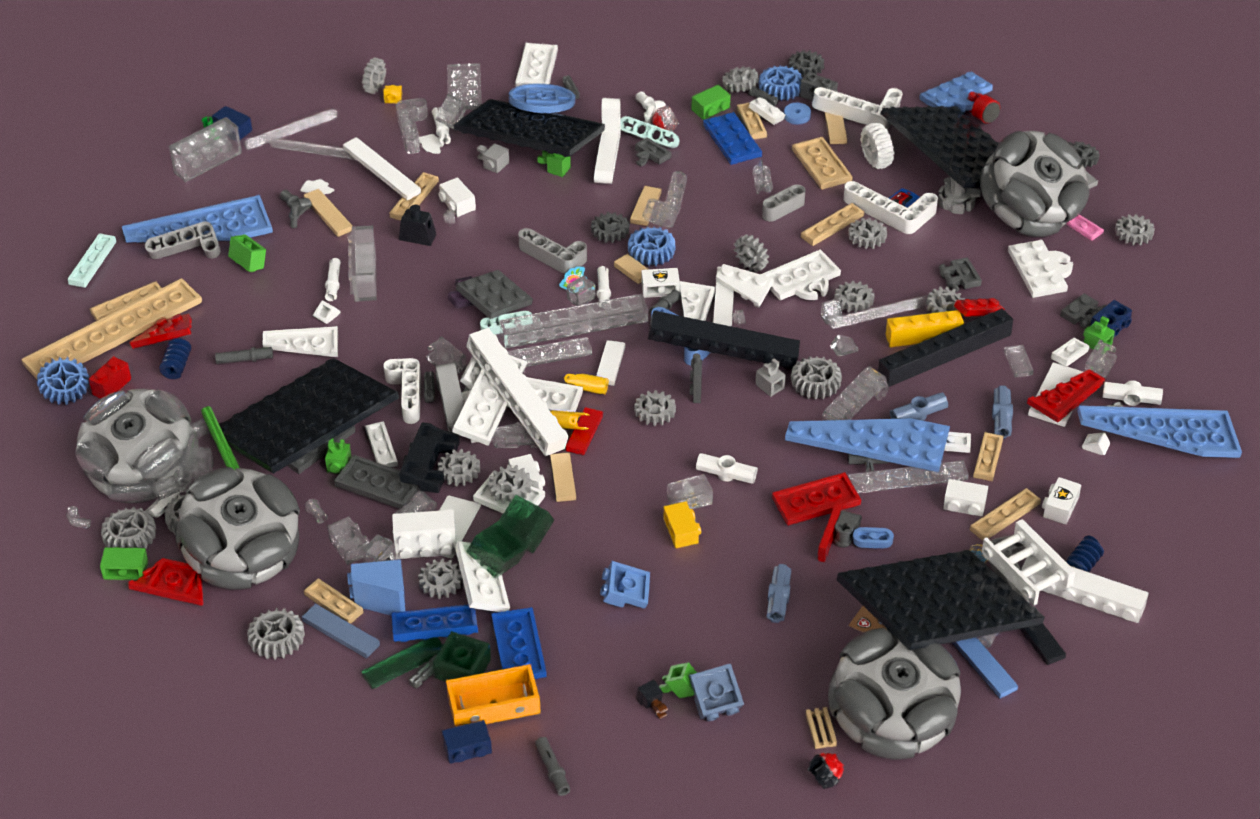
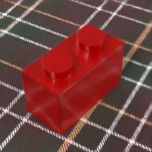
[89,356,132,402]

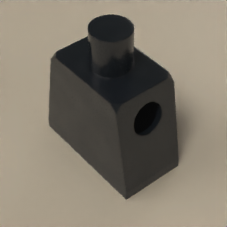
[399,204,436,246]

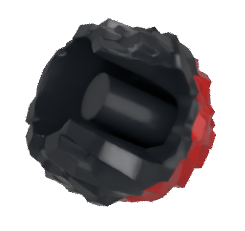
[808,753,844,789]

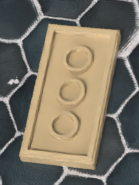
[792,137,853,190]

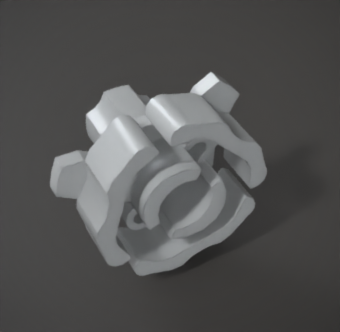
[938,177,981,214]

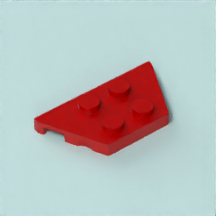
[129,313,192,349]
[128,558,204,606]

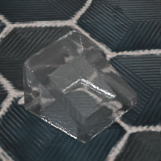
[821,298,842,325]
[831,335,859,356]

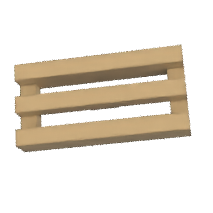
[805,707,837,749]

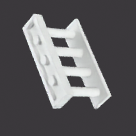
[982,519,1075,605]

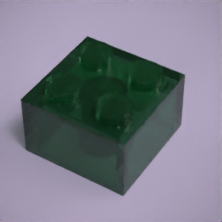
[433,631,491,682]

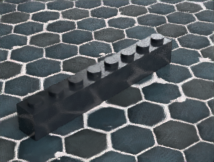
[878,308,1013,387]
[648,310,800,369]

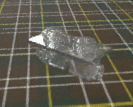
[752,159,773,194]

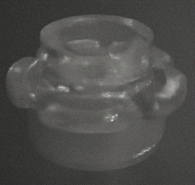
[443,209,456,226]
[732,309,746,327]

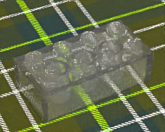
[169,117,242,182]
[348,225,377,302]

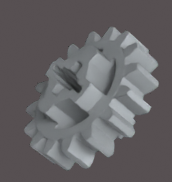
[362,57,386,94]
[722,66,758,93]
[1115,214,1155,245]
[848,218,887,249]
[733,234,769,272]
[834,281,874,314]
[926,286,965,316]
[634,390,676,426]
[438,449,480,486]
[488,464,532,505]
[418,558,463,599]

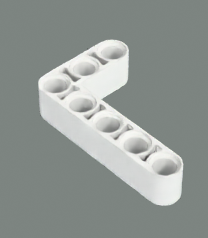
[812,87,902,129]
[594,98,621,184]
[844,181,938,234]

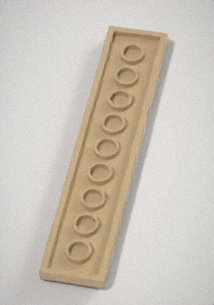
[21,278,202,379]

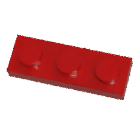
[954,298,1005,317]

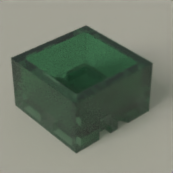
[494,495,554,553]
[466,520,528,579]

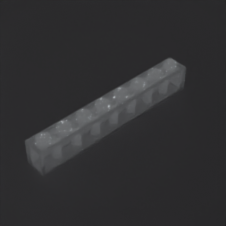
[499,294,648,348]

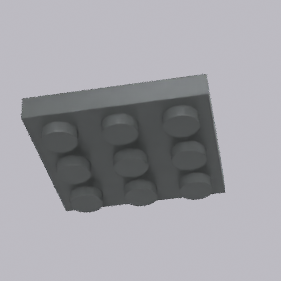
[456,270,533,319]

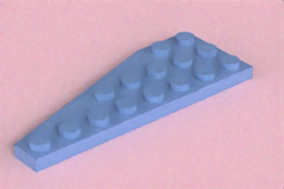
[122,195,273,242]
[1077,406,1242,458]
[785,418,950,472]

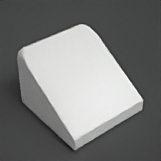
[312,300,340,324]
[1082,432,1110,455]

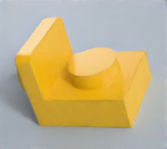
[383,85,402,103]

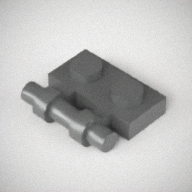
[939,257,982,292]
[1060,293,1107,329]
[690,353,702,403]

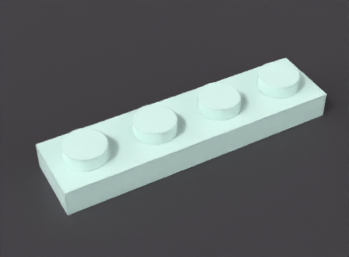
[68,233,116,288]

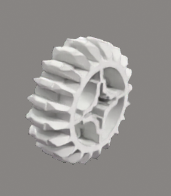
[860,123,894,169]

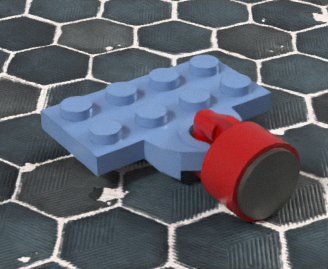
[920,72,1000,124]

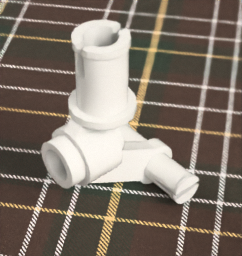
[636,91,665,124]

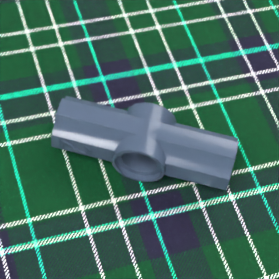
[992,386,1013,439]
[890,392,948,421]
[767,564,791,623]

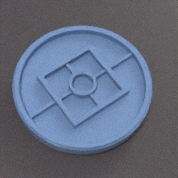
[509,84,575,113]

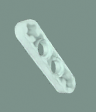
[620,116,680,149]

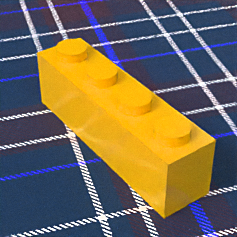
[885,310,964,347]

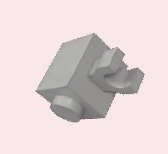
[477,143,509,174]
[756,358,786,397]

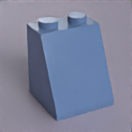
[347,559,406,616]

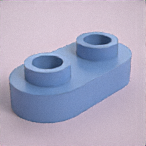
[853,527,894,548]

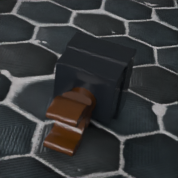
[636,679,668,719]

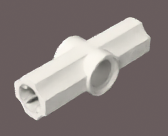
[1103,381,1163,406]
[696,453,758,484]

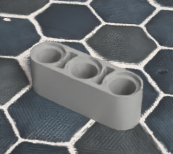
[762,184,805,222]

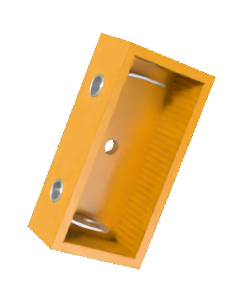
[446,664,540,727]

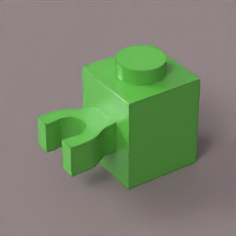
[537,151,571,177]
[1083,316,1115,354]
[325,438,351,473]
[659,662,697,698]

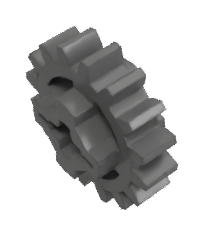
[789,50,824,77]
[1069,141,1100,168]
[591,212,629,243]

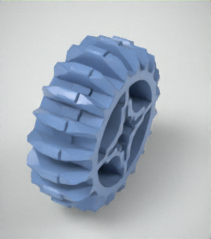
[758,65,803,102]
[628,226,676,266]
[37,356,89,405]

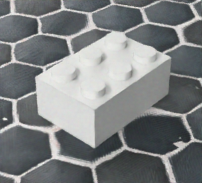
[393,510,457,559]

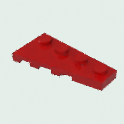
[1027,369,1105,423]

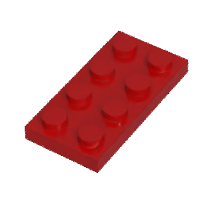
[772,472,861,526]

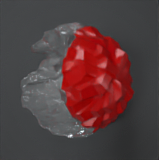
[652,106,679,132]

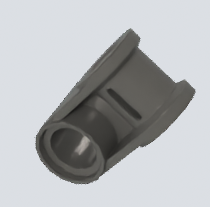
[833,510,862,547]

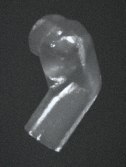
[66,506,91,529]

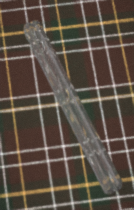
[244,109,337,150]
[270,137,356,160]
[829,295,928,329]

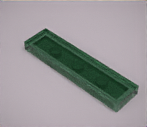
[361,637,446,690]

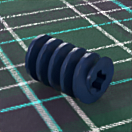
[159,338,192,379]
[1065,535,1104,572]

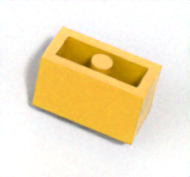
[664,501,701,549]

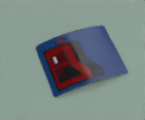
[889,188,920,208]

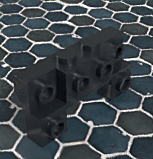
[399,422,460,493]

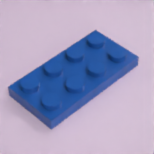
[703,112,762,165]
[391,604,478,642]
[491,607,547,679]

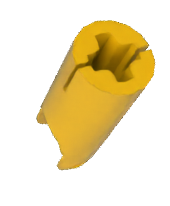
[564,374,609,395]
[550,410,590,430]

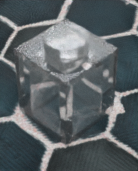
[567,275,596,308]

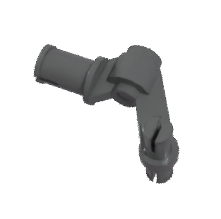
[280,190,311,228]

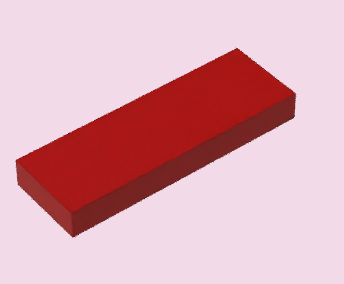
[566,407,603,455]
[817,505,842,563]

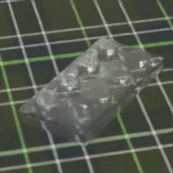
[447,63,482,111]

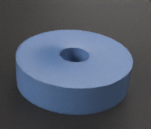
[784,103,811,124]

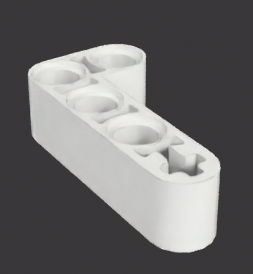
[383,358,421,424]

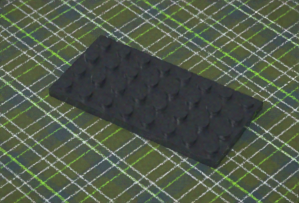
[454,99,605,157]

